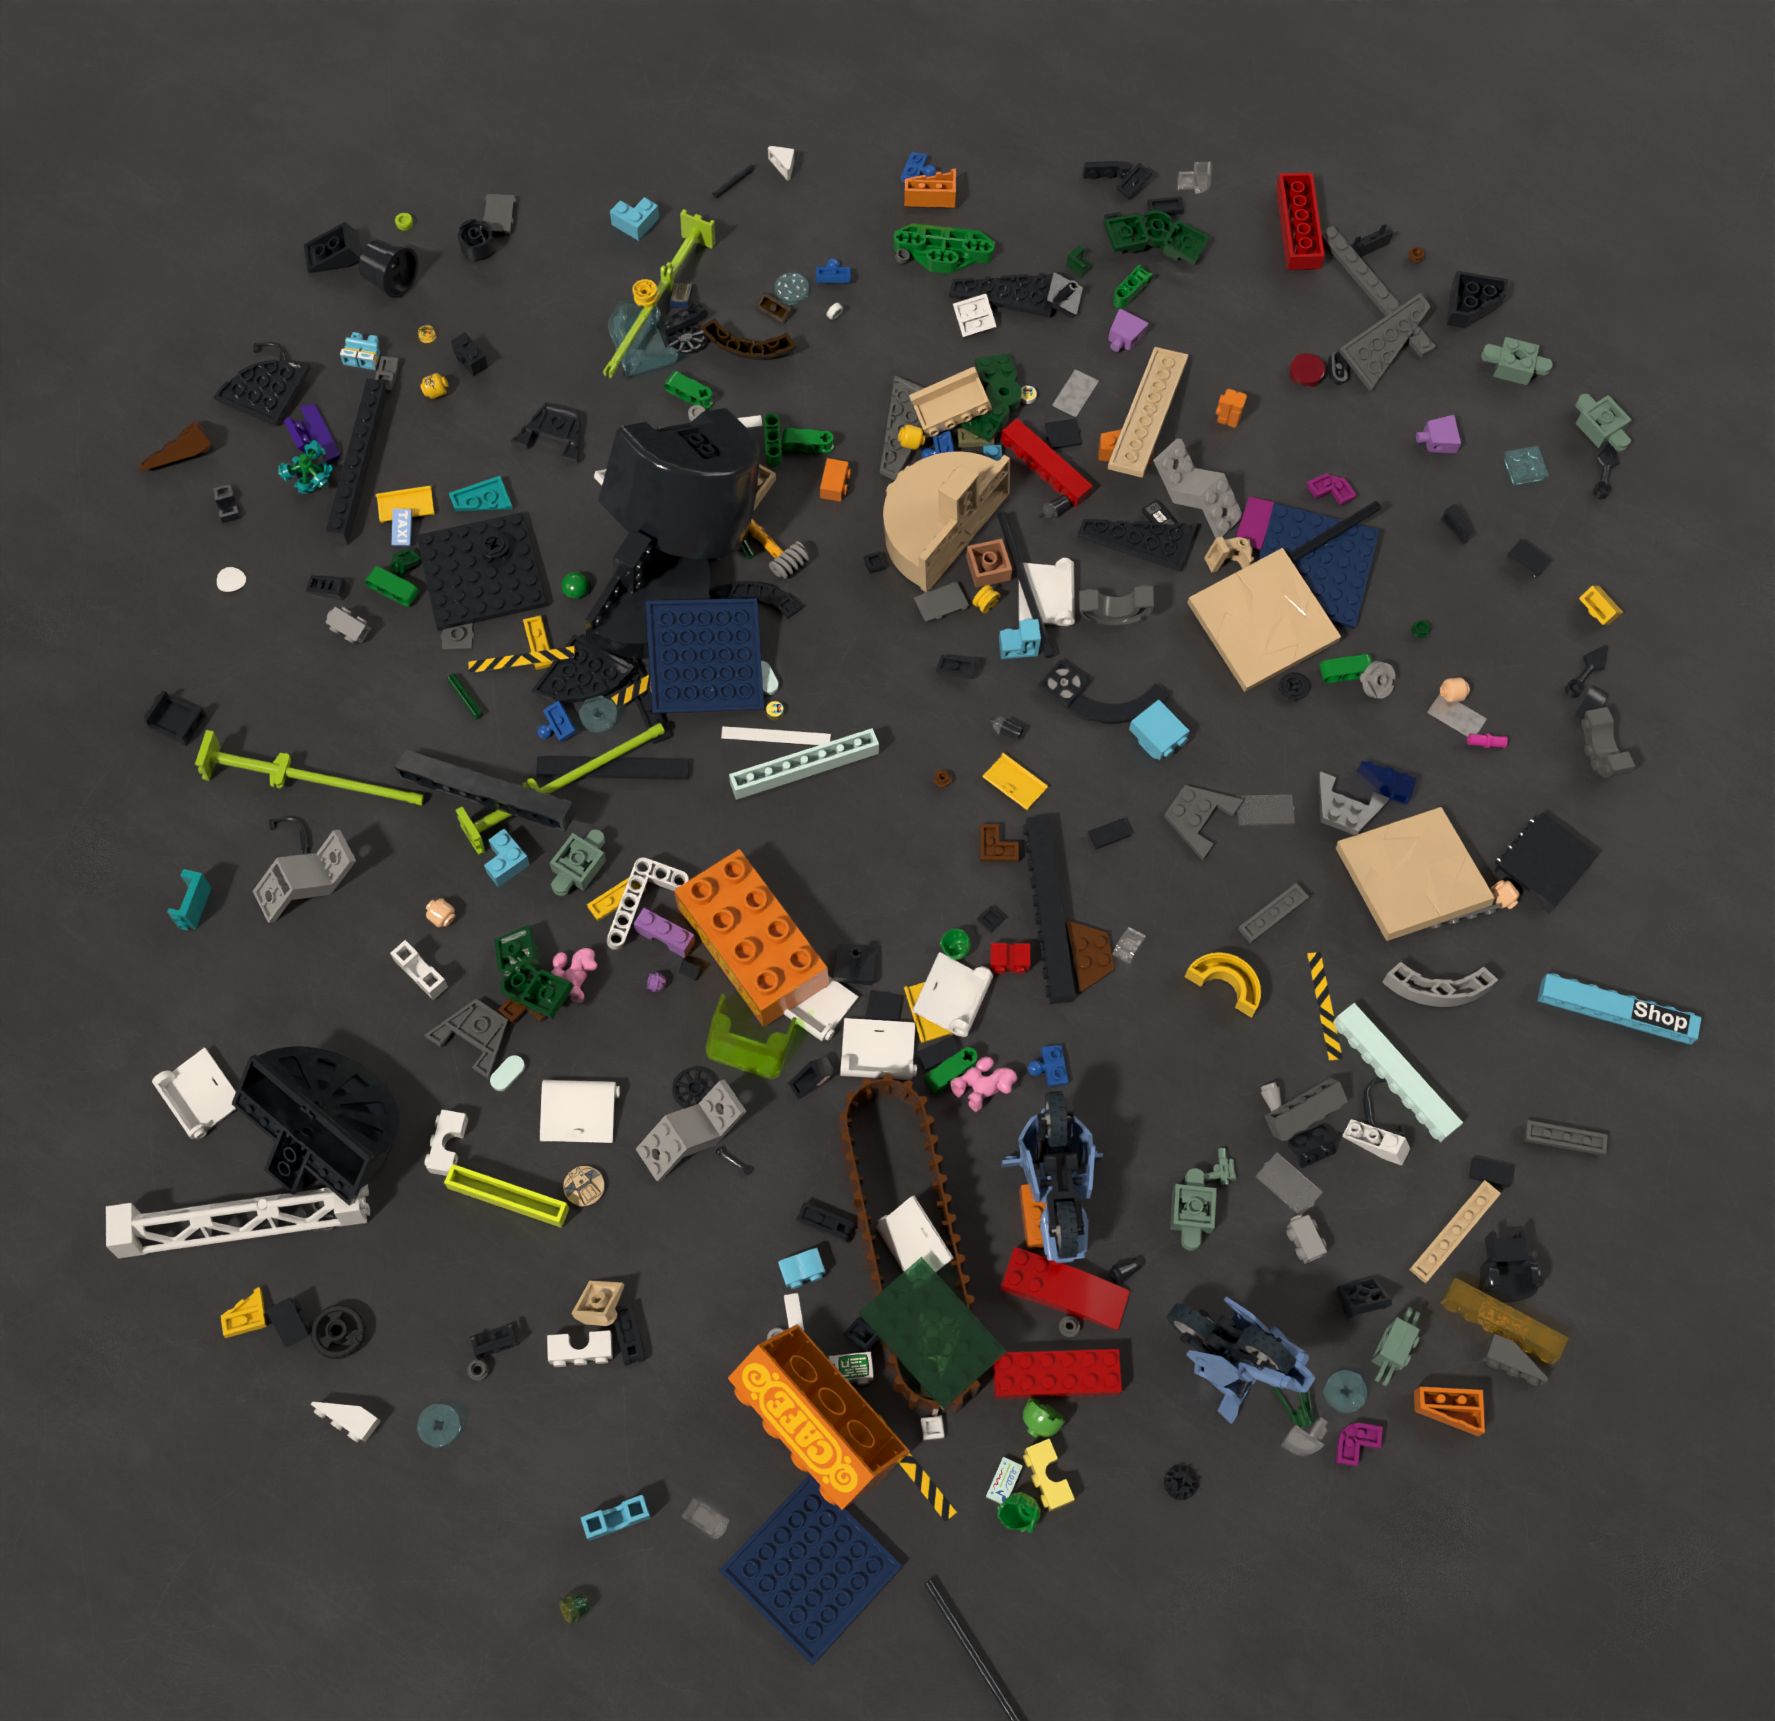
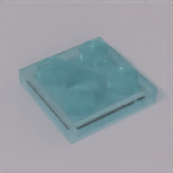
[1503,446,1549,485]

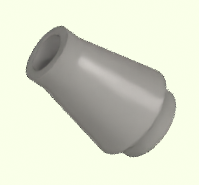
[1260,1082,1282,1112]

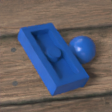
[901,152,937,182]
[816,258,850,284]
[921,430,955,459]
[537,701,577,742]
[1028,1045,1069,1087]

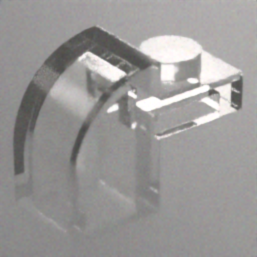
[1177,162,1212,194]
[1112,927,1145,965]
[1281,1417,1328,1457]
[681,1498,730,1539]

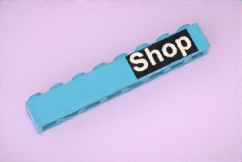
[1537,973,1701,1045]

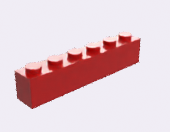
[1001,418,1093,507]

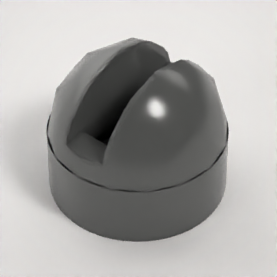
[895,249,910,264]

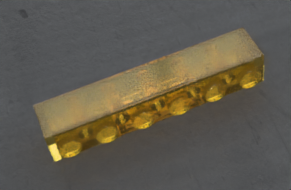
[1440,1278,1569,1364]

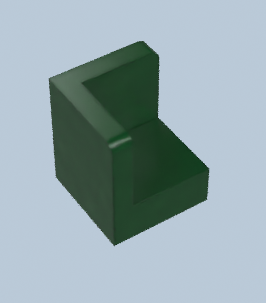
[1066,245,1092,278]

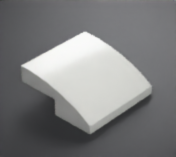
[953,294,996,337]

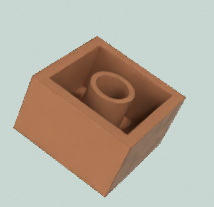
[966,539,1012,588]

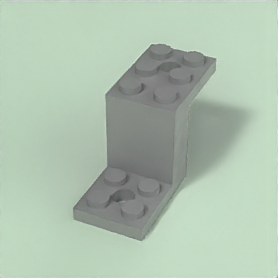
[1153,439,1243,538]
[253,830,356,923]
[636,1079,746,1182]

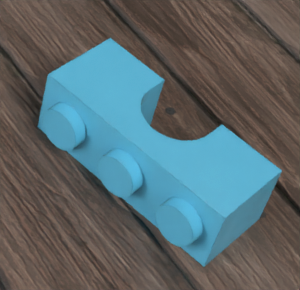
[580,1495,651,1541]

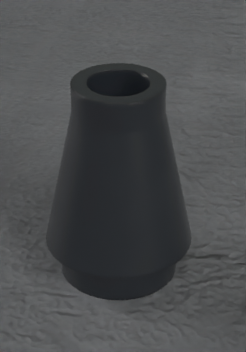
[1109,1258,1141,1284]

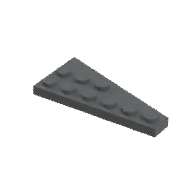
[1338,293,1431,391]
[880,376,924,480]

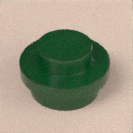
[1411,620,1430,638]

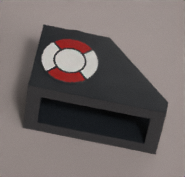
[788,1057,836,1099]

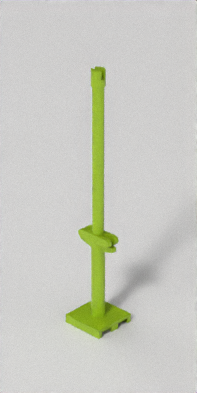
[603,209,715,378]
[456,723,665,855]
[195,730,424,806]

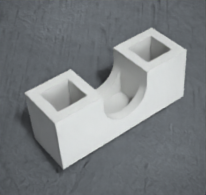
[390,940,448,1000]
[425,1110,468,1176]
[547,1331,613,1367]

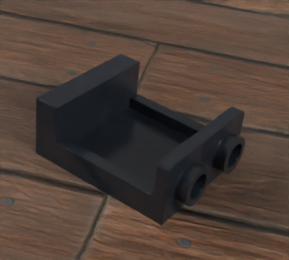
[143,690,207,746]

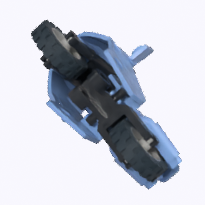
[1001,1091,1103,1263]
[1166,1297,1315,1424]

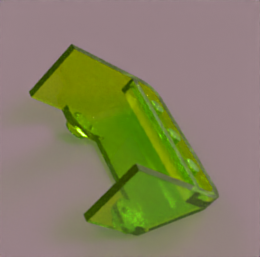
[705,994,797,1079]

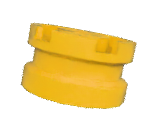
[632,279,658,308]
[972,585,1001,614]

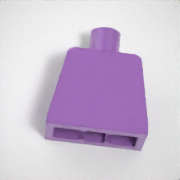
[1108,309,1149,352]
[1416,415,1461,453]

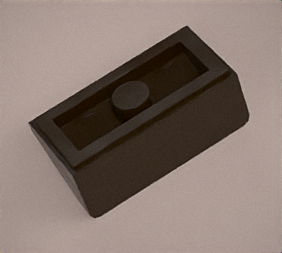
[756,292,795,324]

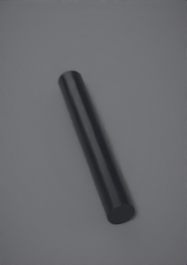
[712,164,754,198]

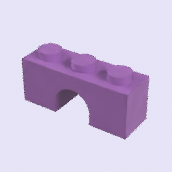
[634,908,695,958]

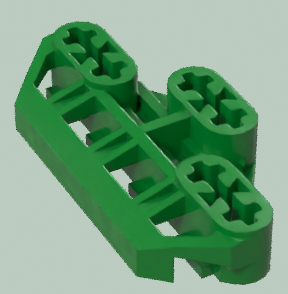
[893,223,995,274]

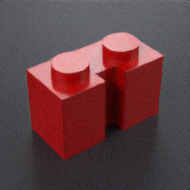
[990,943,1030,974]

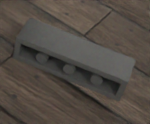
[1265,1077,1348,1141]

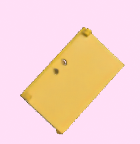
[376,486,435,523]
[983,753,1048,811]
[904,982,954,1043]

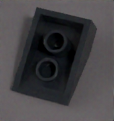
[304,222,361,273]

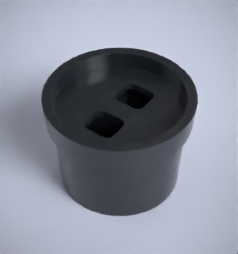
[359,239,418,298]

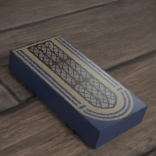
[670,283,692,308]

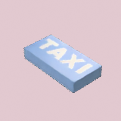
[391,509,412,546]

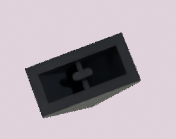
[843,1318,881,1352]

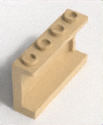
[909,367,992,438]

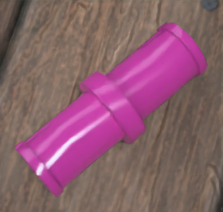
[1467,733,1508,748]

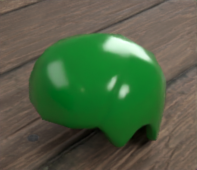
[561,572,591,599]
[940,928,971,960]

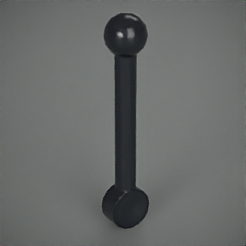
[716,1148,751,1175]

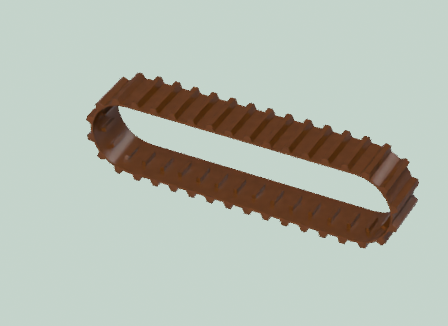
[839,1074,986,1417]

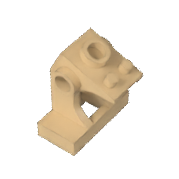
[1204,537,1254,573]

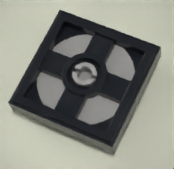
[1038,659,1090,708]

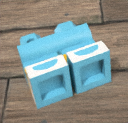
[340,332,380,370]

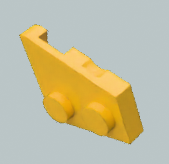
[221,1287,267,1338]

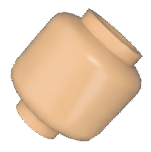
[1440,677,1470,702]
[1491,880,1519,909]
[426,899,456,927]

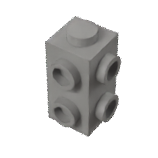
[325,607,371,644]
[1286,1214,1327,1264]

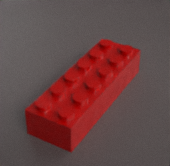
[1276,173,1325,270]
[992,1349,1122,1399]

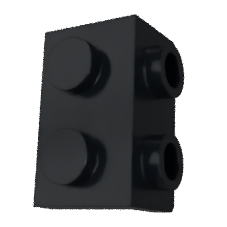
[1288,1124,1336,1168]

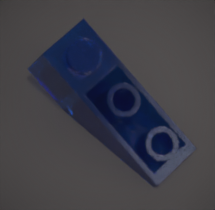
[1357,761,1416,805]

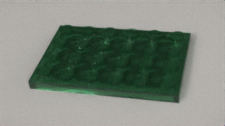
[858,1257,1007,1410]

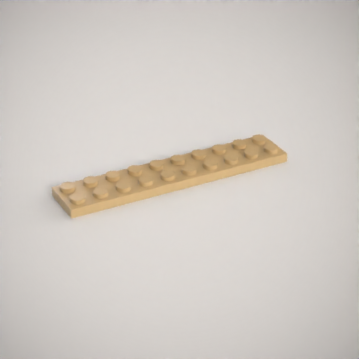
[1108,347,1188,478]

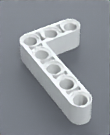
[607,858,688,950]

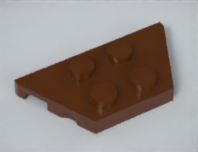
[1066,921,1115,994]

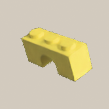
[1023,1439,1075,1512]

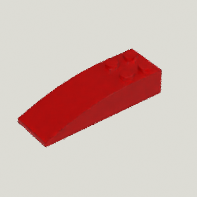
[1000,1247,1130,1331]

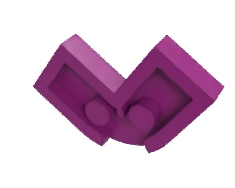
[1306,473,1357,506]
[1335,1423,1383,1467]

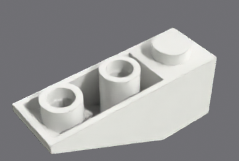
[1343,1119,1410,1165]
[311,1402,381,1443]

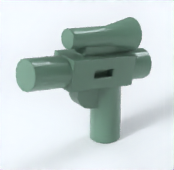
[1204,1148,1237,1186]

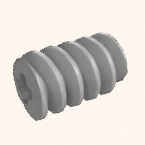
[769,541,809,579]

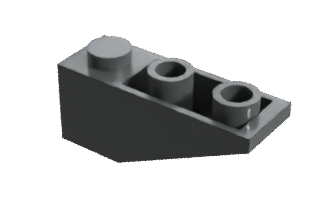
[1482,1334,1548,1386]

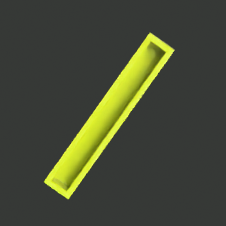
[444,1164,569,1228]

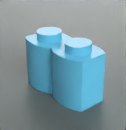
[778,1248,825,1289]

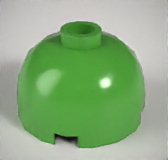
[1023,1397,1066,1438]

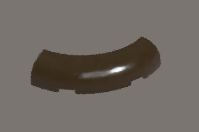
[700,318,796,359]

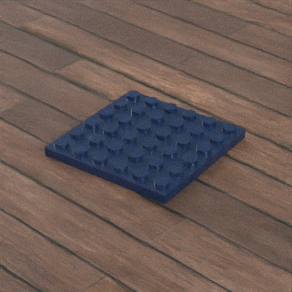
[1259,503,1379,629]
[645,598,764,714]
[719,1474,902,1665]

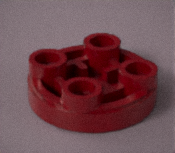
[1289,353,1325,387]

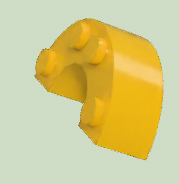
[1184,953,1261,1018]

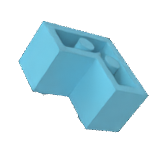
[610,197,659,241]
[999,618,1041,659]
[484,829,530,888]

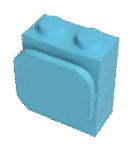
[1129,700,1189,761]

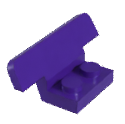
[284,404,340,462]

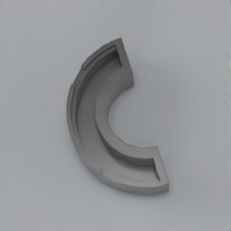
[1079,585,1154,625]
[1581,707,1635,778]

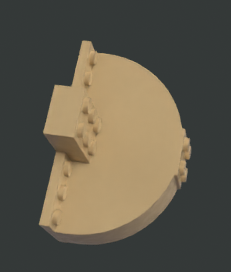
[883,452,1010,592]

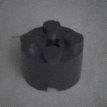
[457,219,495,262]

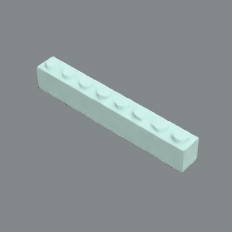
[729,728,879,800]
[1333,1003,1463,1142]

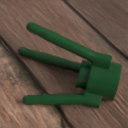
[1272,1386,1315,1428]

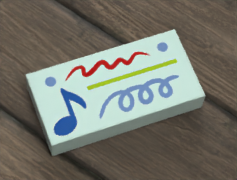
[986,1457,1022,1504]

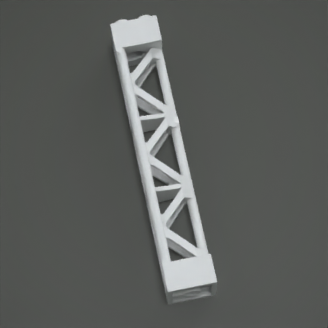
[106,1184,370,1258]

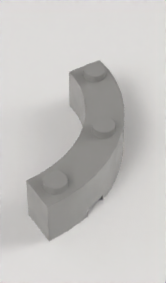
[1382,962,1498,1007]

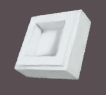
[921,1416,944,1441]

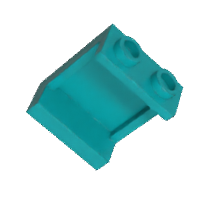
[167,869,212,930]

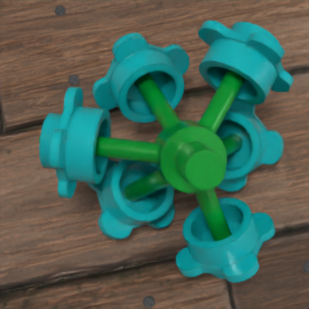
[278,440,333,493]

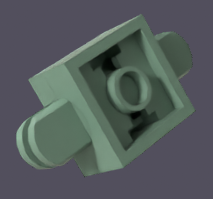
[1481,337,1553,385]
[1575,394,1631,452]
[550,829,606,896]
[1170,1168,1217,1251]
[1371,1307,1420,1386]

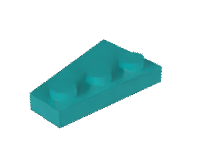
[449,476,513,512]

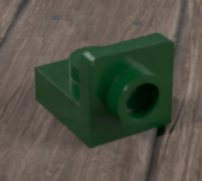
[390,547,421,578]

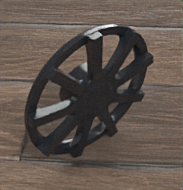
[666,324,705,353]
[672,1067,717,1109]

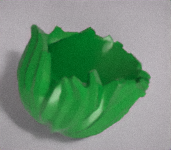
[997,1492,1040,1533]

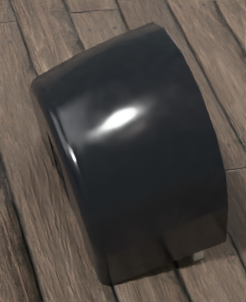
[594,408,760,559]

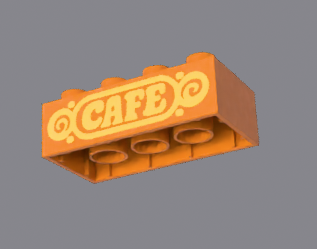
[674,849,829,1027]
[728,1324,910,1510]

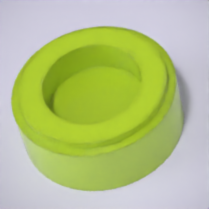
[395,213,413,231]

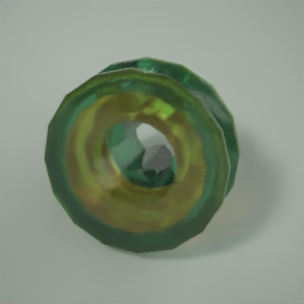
[558,1593,589,1625]

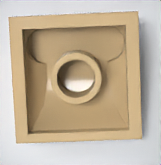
[571,1281,624,1326]

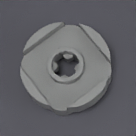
[1360,661,1395,699]

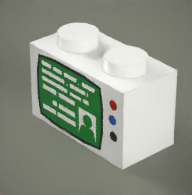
[829,1352,873,1385]

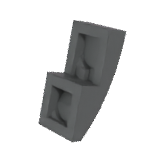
[375,356,400,391]

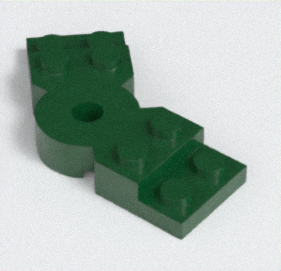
[1103,210,1210,265]
[960,353,1022,443]
[494,925,574,1019]

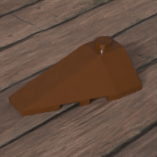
[139,420,212,471]

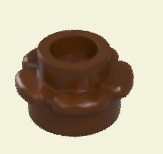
[1408,247,1425,263]
[933,770,952,788]

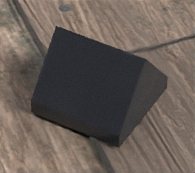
[679,956,705,981]

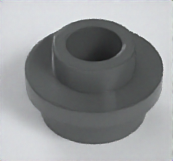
[1059,1316,1080,1337]
[467,1359,489,1381]

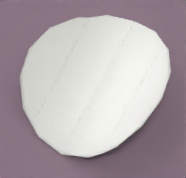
[217,567,246,592]

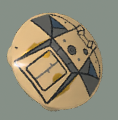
[563,1166,604,1207]

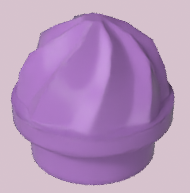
[647,973,666,992]

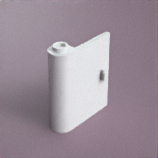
[1019,558,1075,626]
[912,952,993,1037]
[784,976,858,1042]
[840,1018,917,1080]
[152,1047,236,1140]
[540,1080,620,1143]
[876,1196,954,1290]

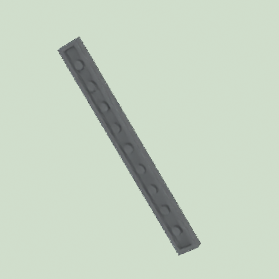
[1321,225,1436,358]

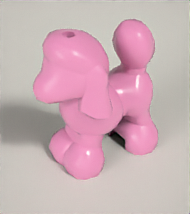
[551,948,597,1003]
[951,1056,1017,1112]

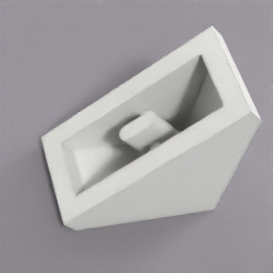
[768,146,794,181]

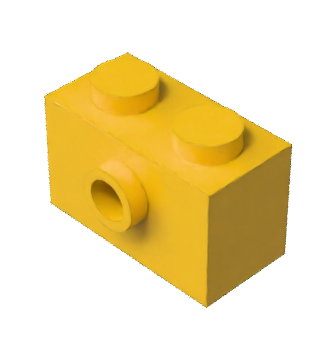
[1579,586,1623,625]

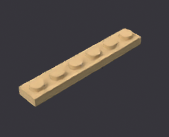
[1409,1180,1501,1283]

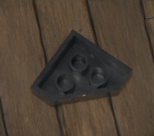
[1447,271,1508,328]

